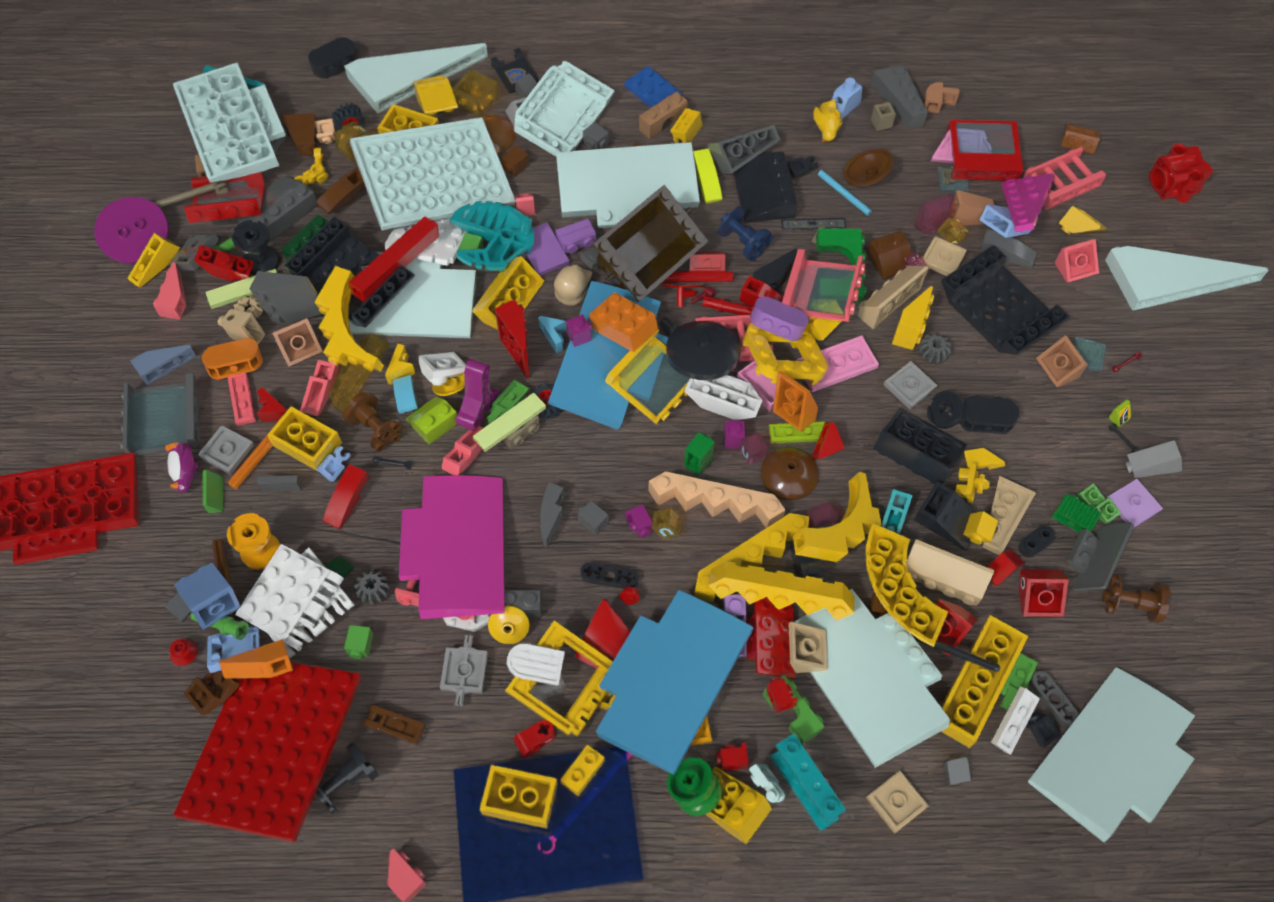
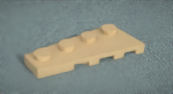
[983,476,1036,555]

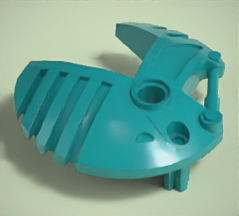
[450,201,534,272]

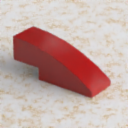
[322,464,369,530]

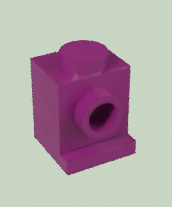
[625,504,653,538]

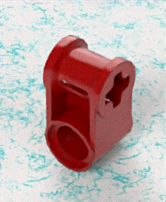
[513,720,555,758]

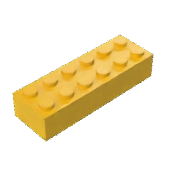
[941,615,1028,748]

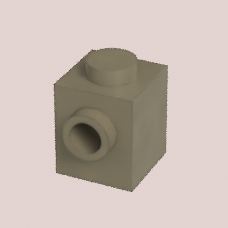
[871,102,896,131]

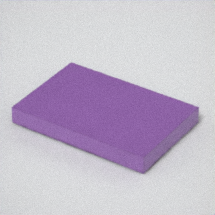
[524,223,569,276]

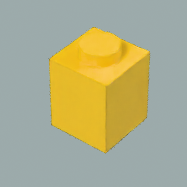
[963,511,998,544]

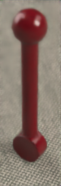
[1112,352,1142,372]

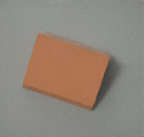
[272,318,323,367]
[1036,335,1088,387]

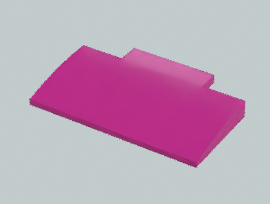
[399,475,505,619]

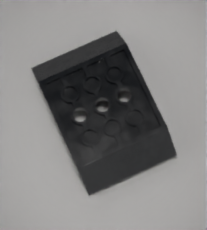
[284,216,415,328]
[941,245,1070,355]

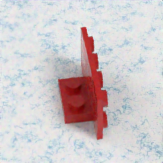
[746,597,796,679]

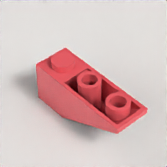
[154,262,186,320]

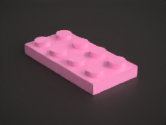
[796,336,879,392]

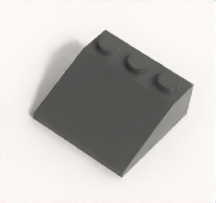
[249,271,322,323]

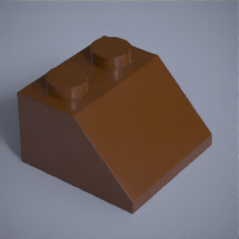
[866,230,914,280]

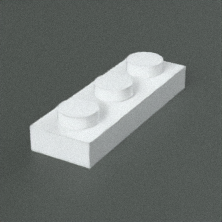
[991,687,1040,755]

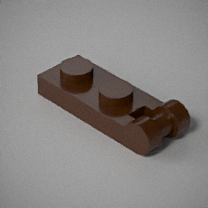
[362,705,426,745]

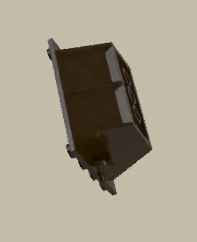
[592,185,708,302]

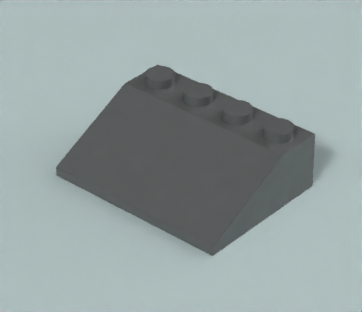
[233,175,318,243]

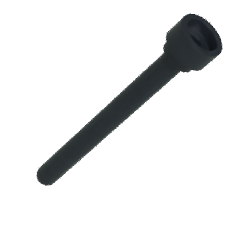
[910,633,1000,672]

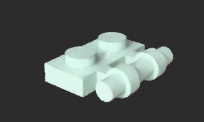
[749,764,785,803]

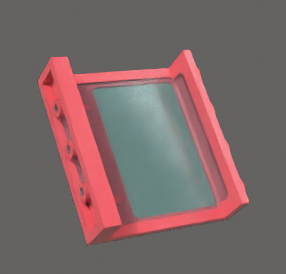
[782,249,866,322]

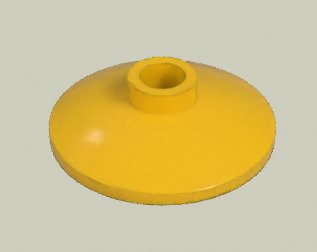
[432,373,465,396]
[488,605,529,644]

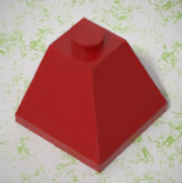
[935,599,978,656]

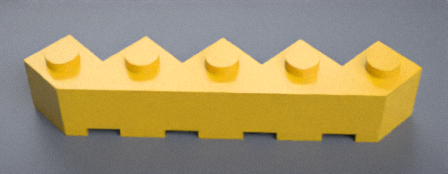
[694,513,809,603]
[708,561,855,621]

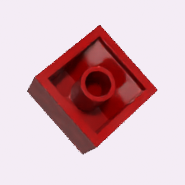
[1018,569,1069,617]

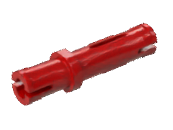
[702,295,754,315]

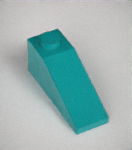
[881,489,913,535]

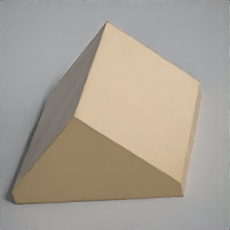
[789,622,828,673]

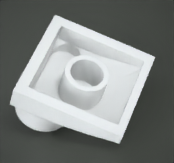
[419,352,466,386]

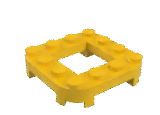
[742,323,828,385]

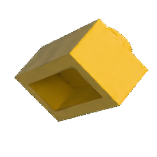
[561,745,605,797]

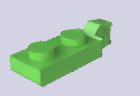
[487,380,530,424]
[1000,653,1038,710]

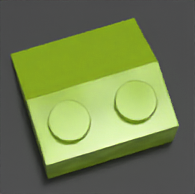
[406,397,457,445]

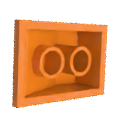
[773,370,818,432]

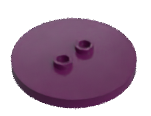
[94,197,169,264]

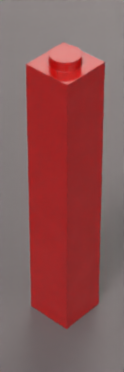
[349,216,440,302]

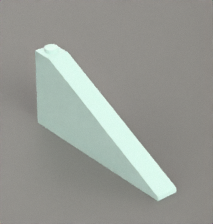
[345,43,488,114]
[1105,246,1268,311]

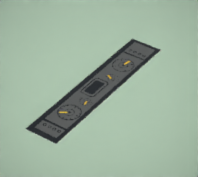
[781,218,846,230]

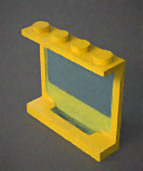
[605,330,690,424]

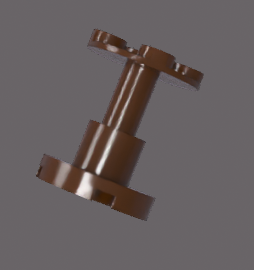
[342,391,402,452]
[1102,574,1170,623]

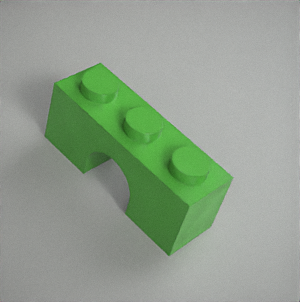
[762,675,824,745]

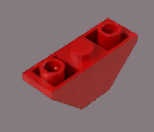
[194,245,254,281]

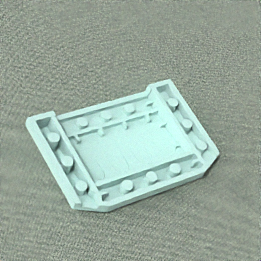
[514,61,615,156]

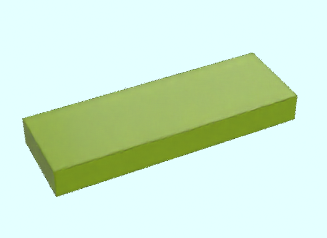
[769,421,825,444]

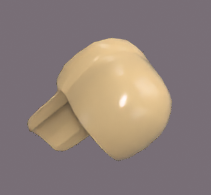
[554,265,592,306]

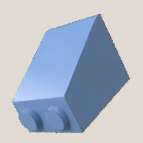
[174,563,240,630]

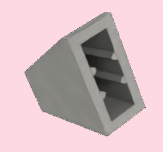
[1125,440,1183,478]

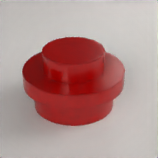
[620,587,640,605]

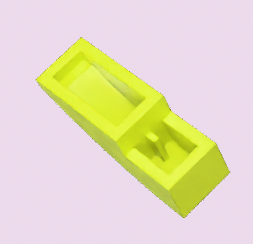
[693,148,722,203]

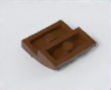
[184,670,240,716]

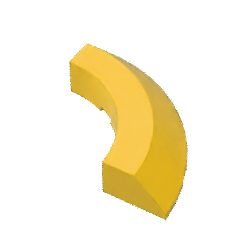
[865,523,948,647]

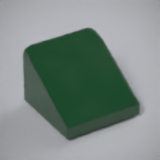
[325,556,355,582]

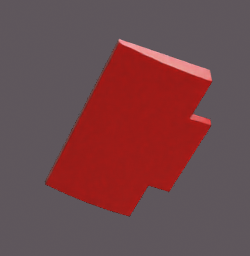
[0,453,139,565]

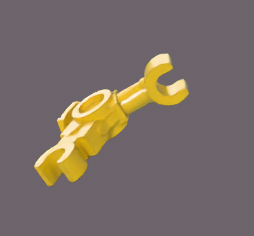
[294,148,329,186]

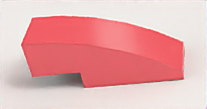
[300,360,340,417]
[442,426,483,476]

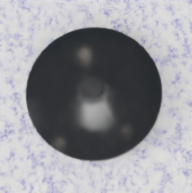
[666,321,741,380]

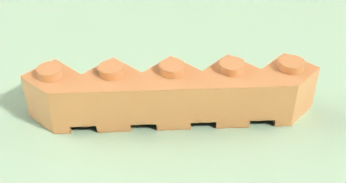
[648,472,785,528]

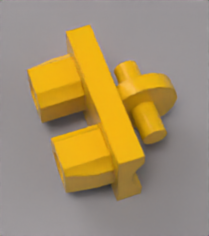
[956,463,990,503]

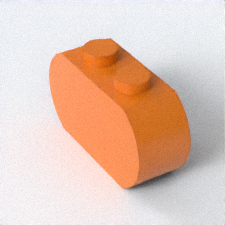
[202,338,263,380]

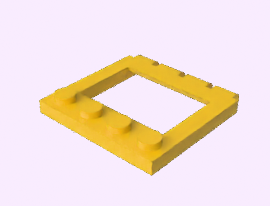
[505,621,613,736]

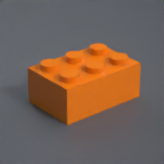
[589,292,658,352]

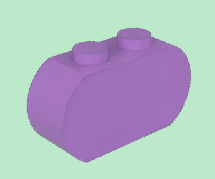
[750,297,809,341]

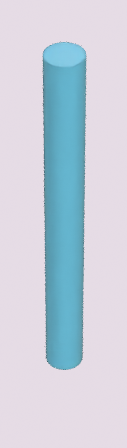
[818,170,872,216]

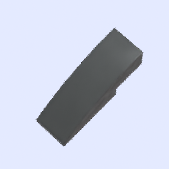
[981,229,1037,268]
[540,482,564,548]

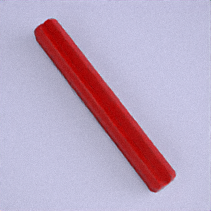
[664,271,734,282]

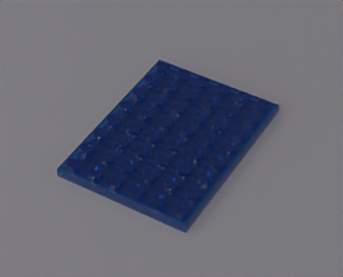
[453,747,644,902]

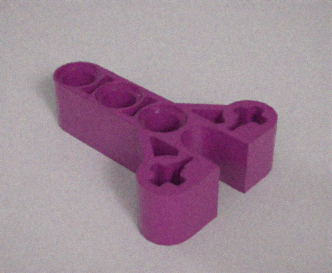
[456,358,499,431]

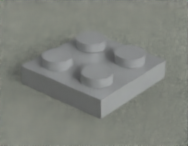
[884,361,937,410]
[198,425,254,475]

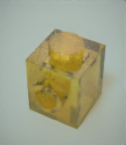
[937,217,969,243]

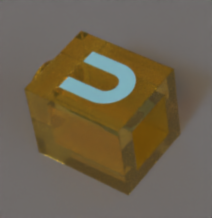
[652,508,682,540]

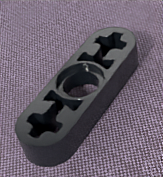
[581,563,638,589]

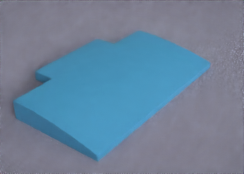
[547,281,668,430]
[596,590,753,775]

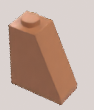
[948,190,994,226]

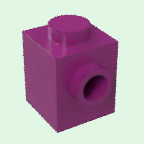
[566,315,593,347]
[723,419,745,449]

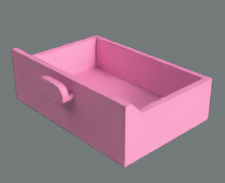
[737,360,776,411]

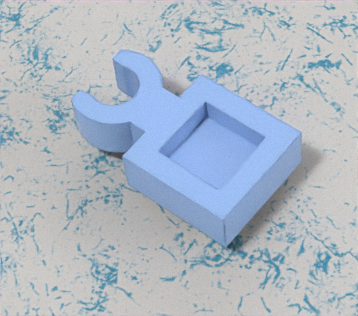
[316,446,350,482]

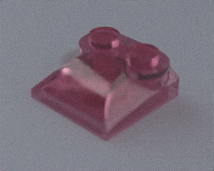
[914,193,954,234]

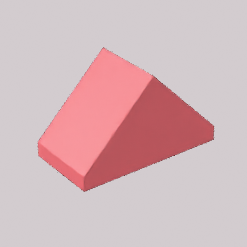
[515,193,535,216]

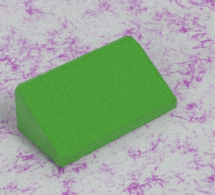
[203,470,224,513]

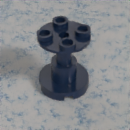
[717,206,773,261]

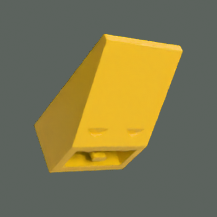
[413,75,458,115]
[892,286,934,350]
[706,766,772,844]

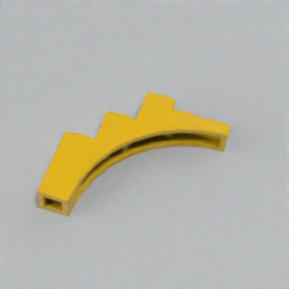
[314,266,384,372]
[793,472,882,562]

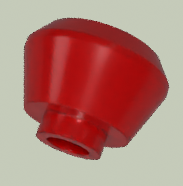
[169,638,198,666]

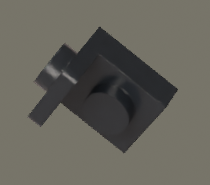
[1025,712,1060,748]

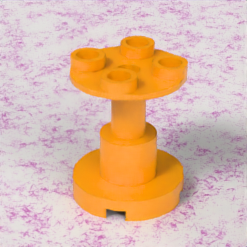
[227,513,280,570]

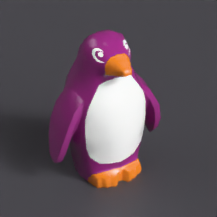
[165,442,198,493]

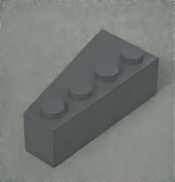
[870,65,928,130]
[706,125,780,174]

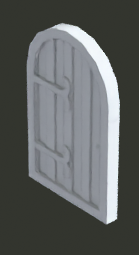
[507,644,565,686]

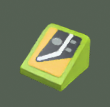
[1109,400,1131,427]

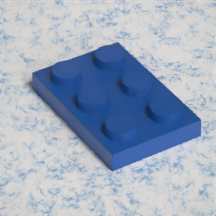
[624,66,681,108]

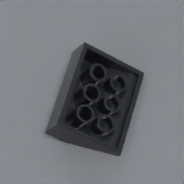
[733,151,798,223]
[873,408,967,484]

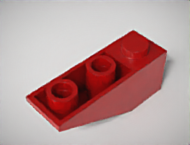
[740,276,783,307]

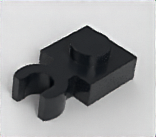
[787,156,819,178]

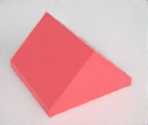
[1054,239,1099,282]

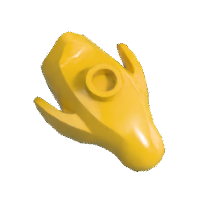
[813,100,843,143]

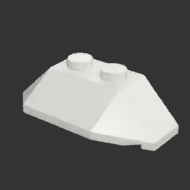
[685,375,763,420]

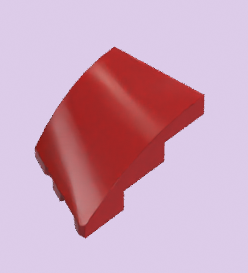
[575,598,631,669]

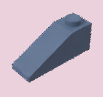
[131,345,197,385]

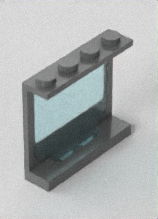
[120,373,200,456]

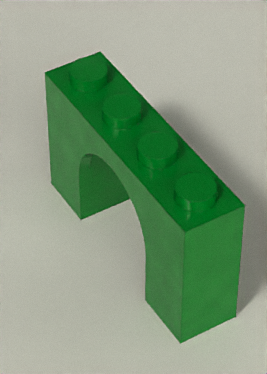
[816,229,866,303]

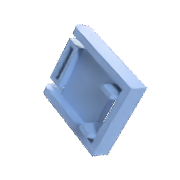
[207,625,260,673]

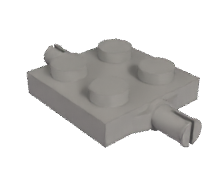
[440,635,488,706]

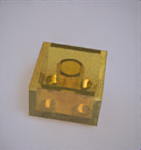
[452,68,499,117]

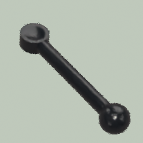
[1109,423,1139,453]
[372,457,412,469]

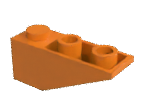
[219,639,292,678]

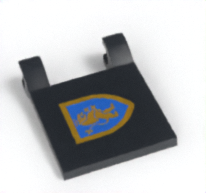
[491,48,539,94]

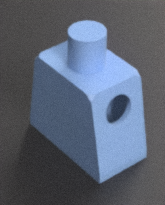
[832,78,862,118]

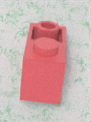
[388,849,427,902]

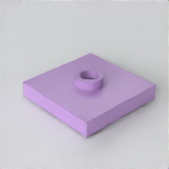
[1107,479,1163,528]

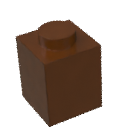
[502,146,529,177]

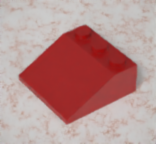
[495,299,530,379]

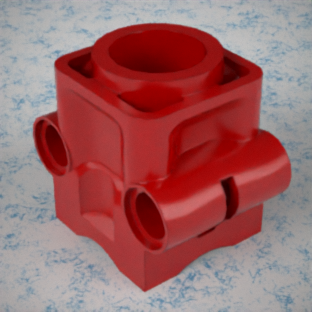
[1148,143,1213,203]

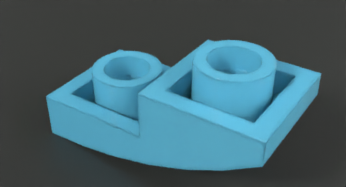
[393,375,417,414]

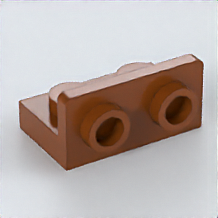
[1061,124,1100,154]

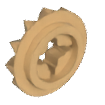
[234,295,263,319]

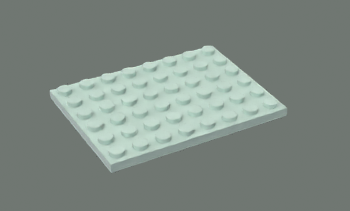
[350,117,516,230]

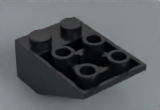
[914,481,977,551]

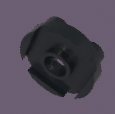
[927,391,965,429]

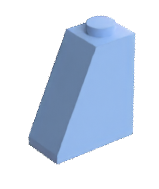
[980,204,1031,238]

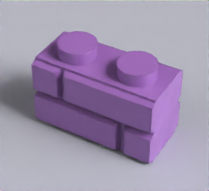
[555,219,596,254]

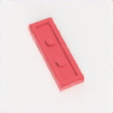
[228,373,256,426]

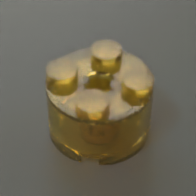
[335,122,372,163]

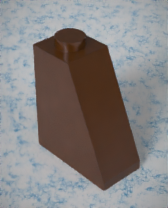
[281,113,318,156]

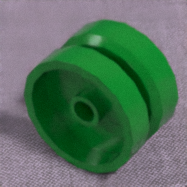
[667,758,723,816]

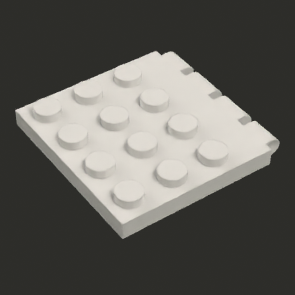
[385,217,468,266]

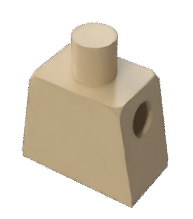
[218,309,266,345]

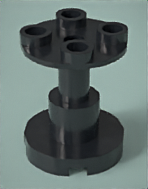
[231,220,279,276]
[316,742,379,814]

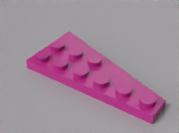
[1001,173,1054,233]

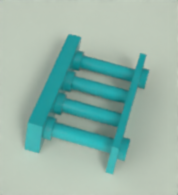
[770,733,846,832]

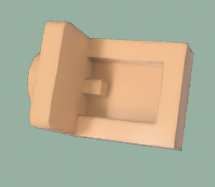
[315,119,337,144]

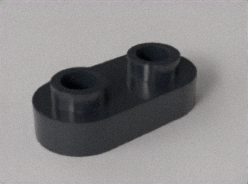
[1018,526,1055,558]

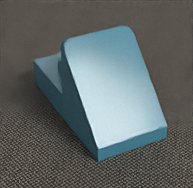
[538,316,567,354]

